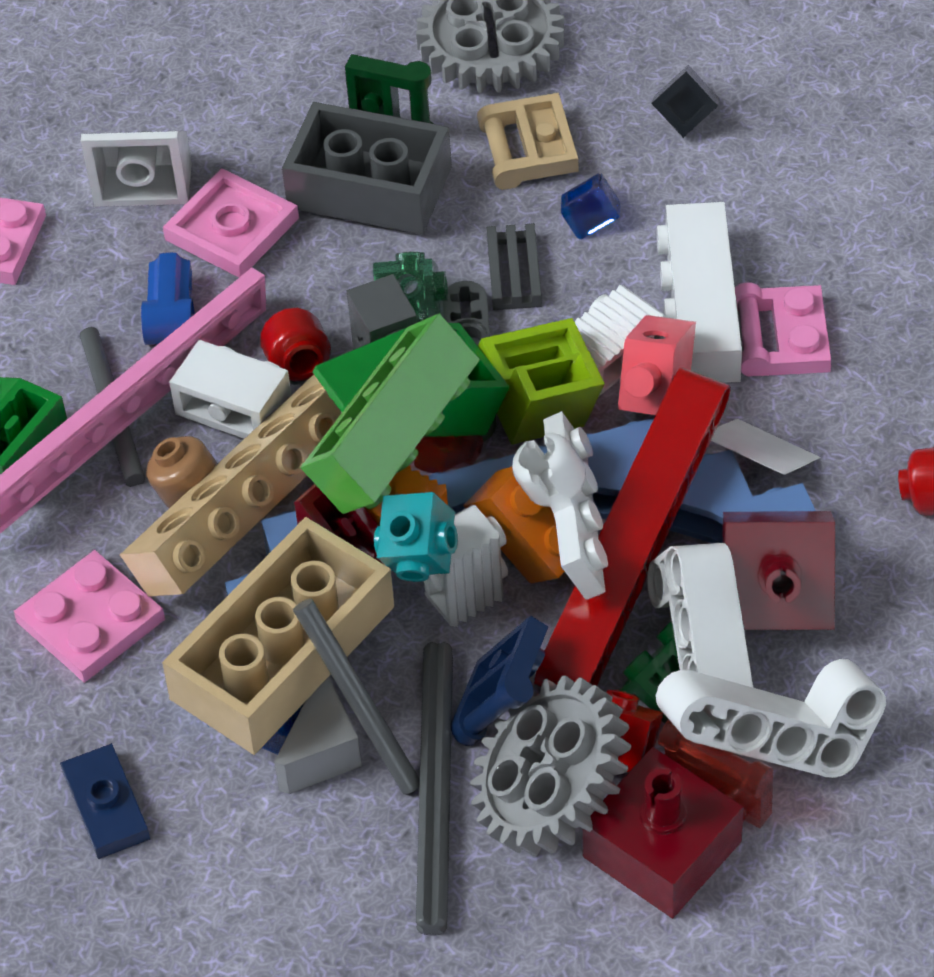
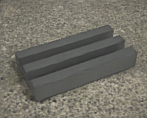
[486,223,542,310]

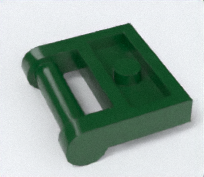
[345,54,434,124]

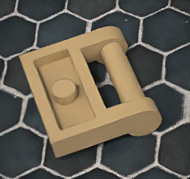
[477,93,579,190]

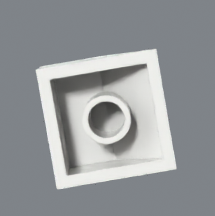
[81,131,192,207]

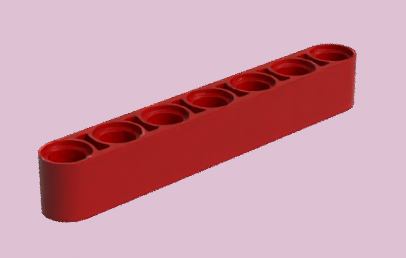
[534,367,731,687]

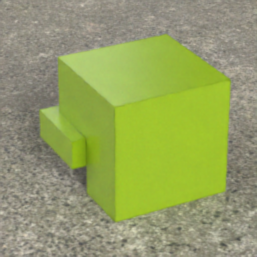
[478,318,605,445]

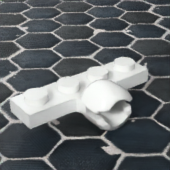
[512,411,608,600]

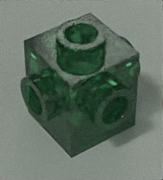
[373,252,448,323]

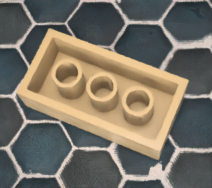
[162,517,394,755]

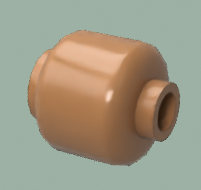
[146,436,218,508]

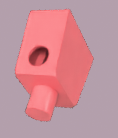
[618,315,696,415]

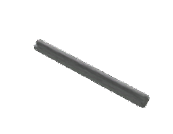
[416,642,453,935]

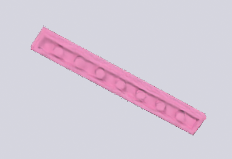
[0,267,266,533]

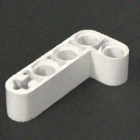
[647,543,753,757]
[656,659,886,778]

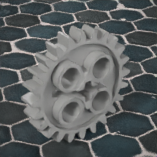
[416,0,564,93]
[470,676,631,856]

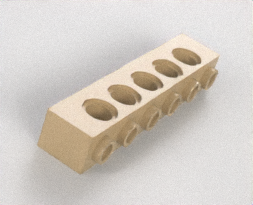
[120,375,342,596]

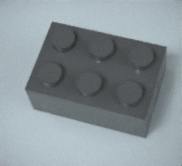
[282,102,452,235]

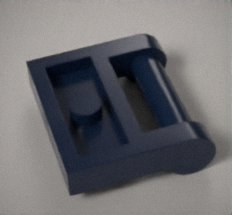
[451,615,548,746]

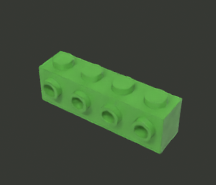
[300,313,480,514]

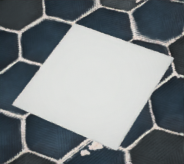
[711,419,821,475]

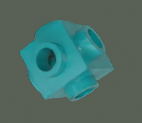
[374,492,458,582]

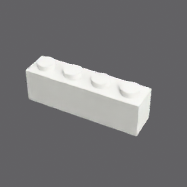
[657,202,742,383]

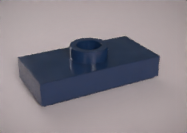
[60,743,151,859]

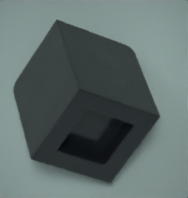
[651,65,720,138]

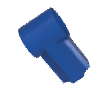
[141,252,195,345]

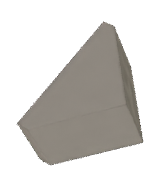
[274,678,362,794]

